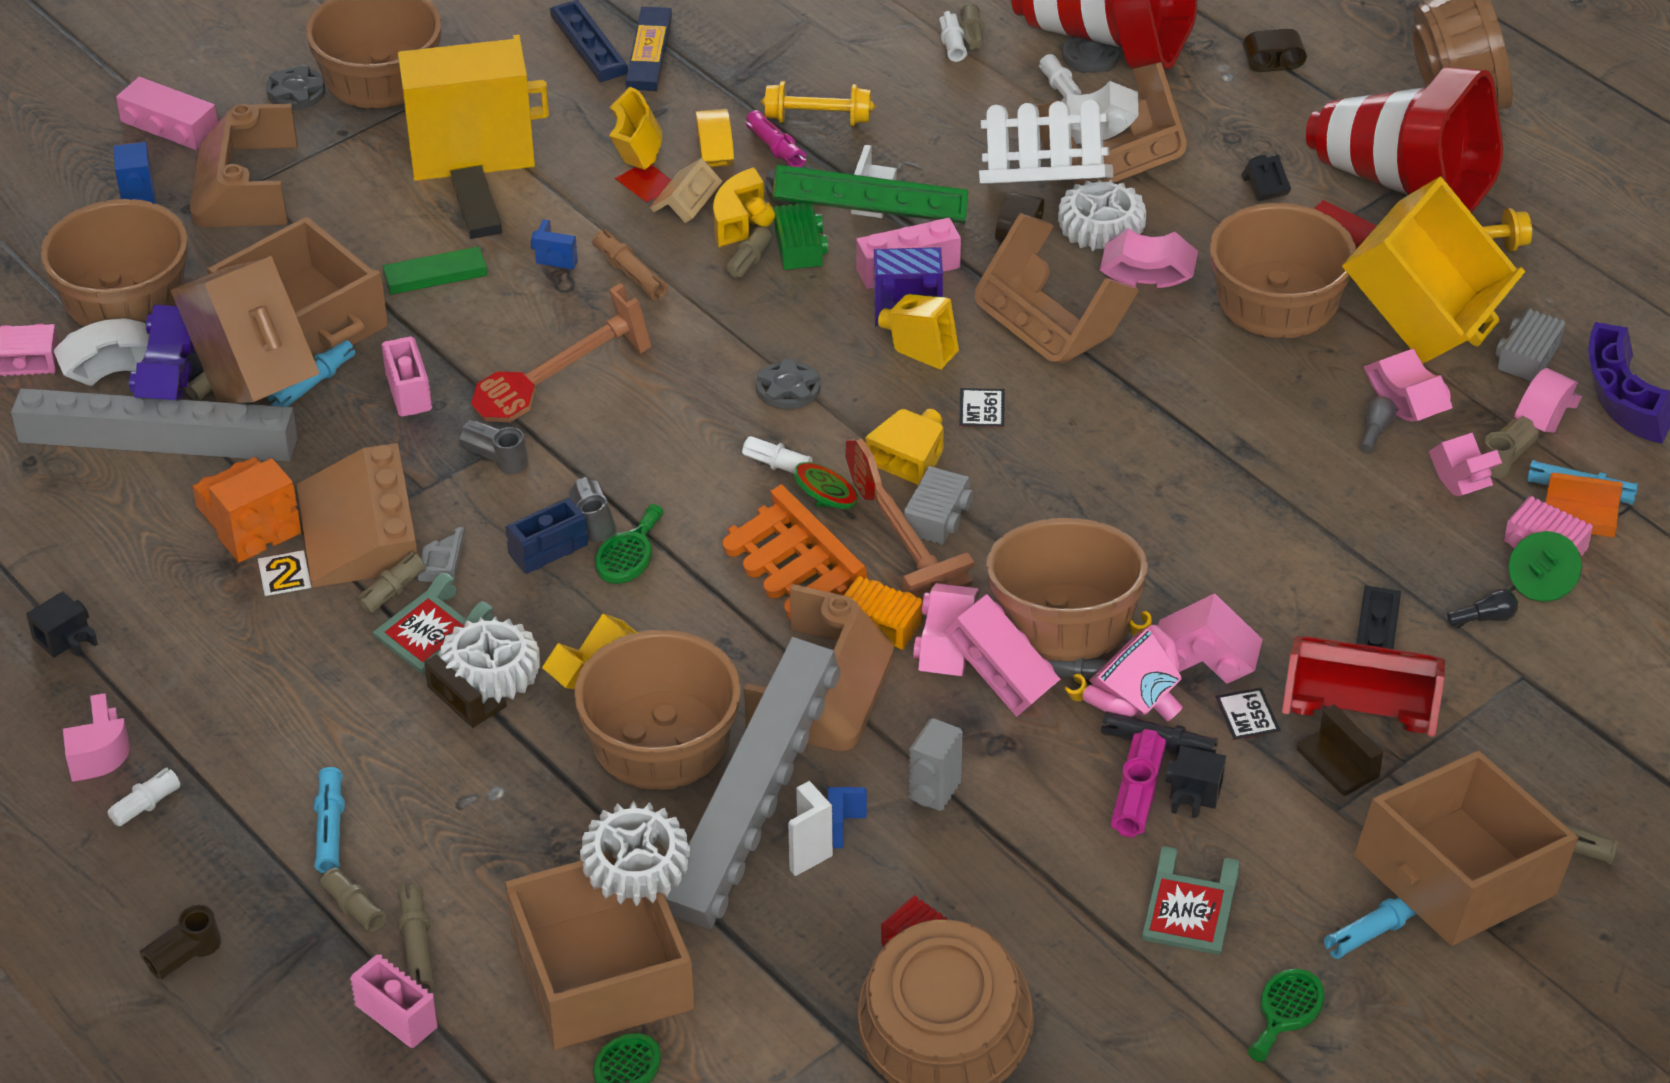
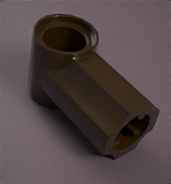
[139,904,221,980]

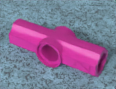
[1111,729,1166,838]

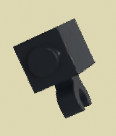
[26,591,98,658]
[1165,746,1226,818]

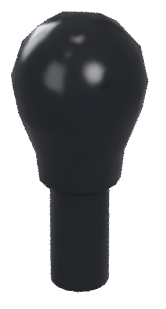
[1447,589,1518,627]

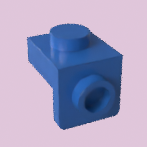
[531,219,578,270]
[828,787,867,848]

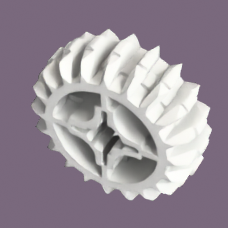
[1058,179,1146,252]
[439,616,540,704]
[580,800,690,906]

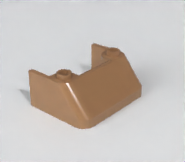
[1036,62,1187,186]
[190,104,298,227]
[975,213,1139,364]
[744,584,894,751]

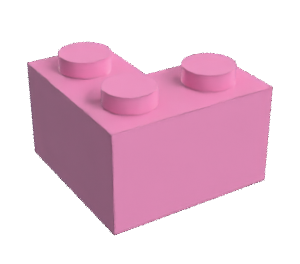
[1158,593,1263,684]

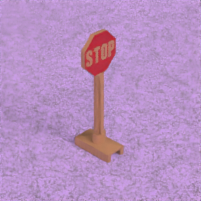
[471,283,652,422]
[845,438,975,601]

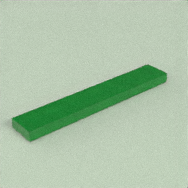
[772,165,968,224]

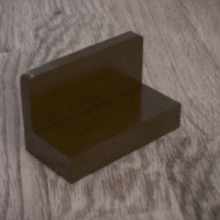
[424,654,507,728]
[1297,704,1383,796]

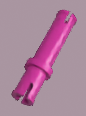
[745,110,807,168]

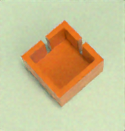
[208,458,302,563]

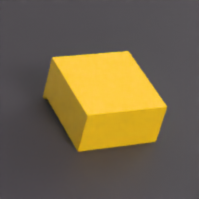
[398,34,549,181]
[1342,176,1526,364]

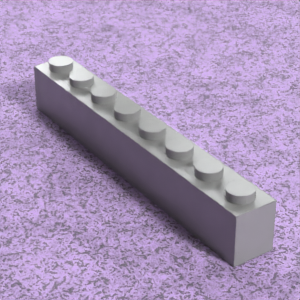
[11,389,298,462]
[664,637,840,930]

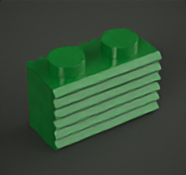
[774,203,828,270]

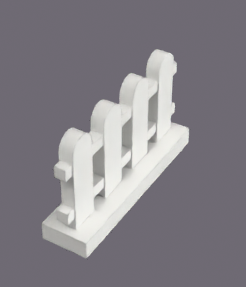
[979,99,1113,184]

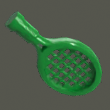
[595,504,664,584]
[1248,968,1325,1062]
[593,1033,661,1083]

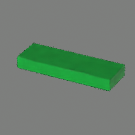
[383,246,487,295]

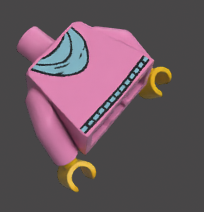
[1065,611,1183,722]

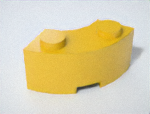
[609,87,662,170]

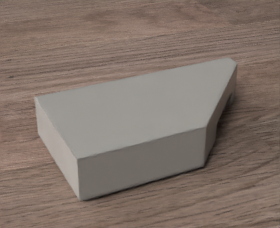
[418,527,465,583]

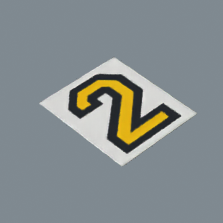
[258,550,312,596]

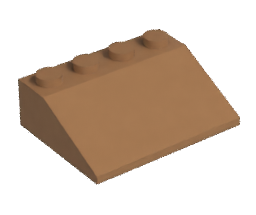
[296,443,418,588]

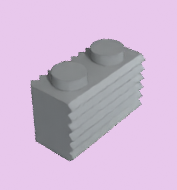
[1495,308,1565,382]
[904,466,974,545]
[908,718,963,811]

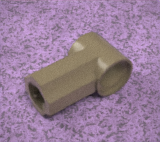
[1481,416,1539,479]

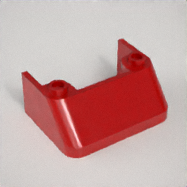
[1282,636,1445,737]

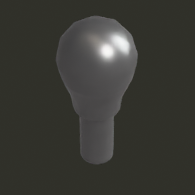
[1360,396,1396,453]

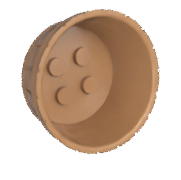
[306,0,442,108]
[1412,0,1513,110]
[41,199,188,327]
[1210,203,1356,338]
[987,518,1148,662]
[574,630,741,790]
[857,920,1034,1083]

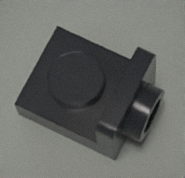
[1241,155,1291,201]

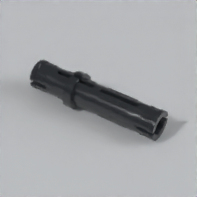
[1101,711,1218,756]

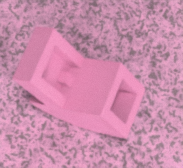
[1514,368,1582,433]
[1428,433,1502,496]
[63,693,130,782]

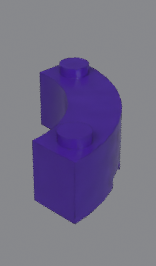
[129,305,195,401]
[1588,322,1670,444]

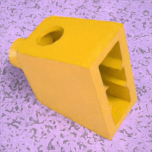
[878,294,959,370]
[865,409,944,485]

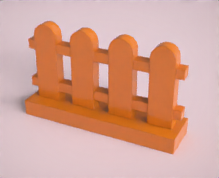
[722,484,868,619]

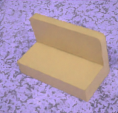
[649,158,723,223]

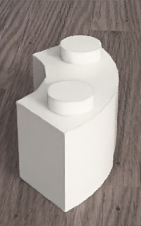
[1061,81,1139,144]
[53,318,150,387]

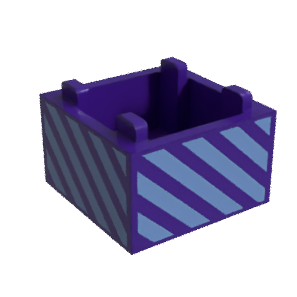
[874,247,943,326]

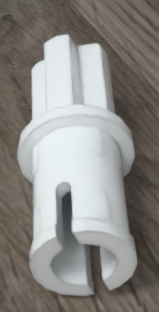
[939,11,967,62]
[1039,54,1081,97]
[742,436,813,473]
[108,768,180,826]

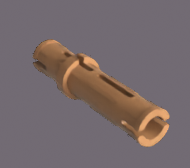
[593,229,668,300]

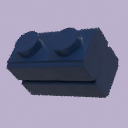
[505,497,588,574]

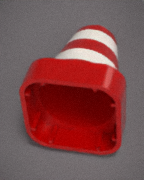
[1011,0,1197,69]
[1306,66,1503,214]

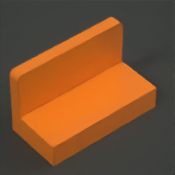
[1545,473,1623,538]

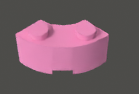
[1100,228,1198,288]
[1364,348,1453,422]
[913,583,979,676]

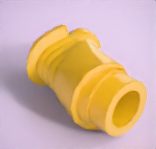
[744,197,775,227]

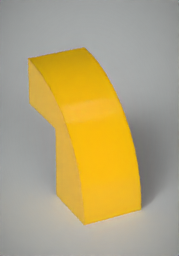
[695,109,734,167]
[713,167,764,247]
[542,613,638,689]

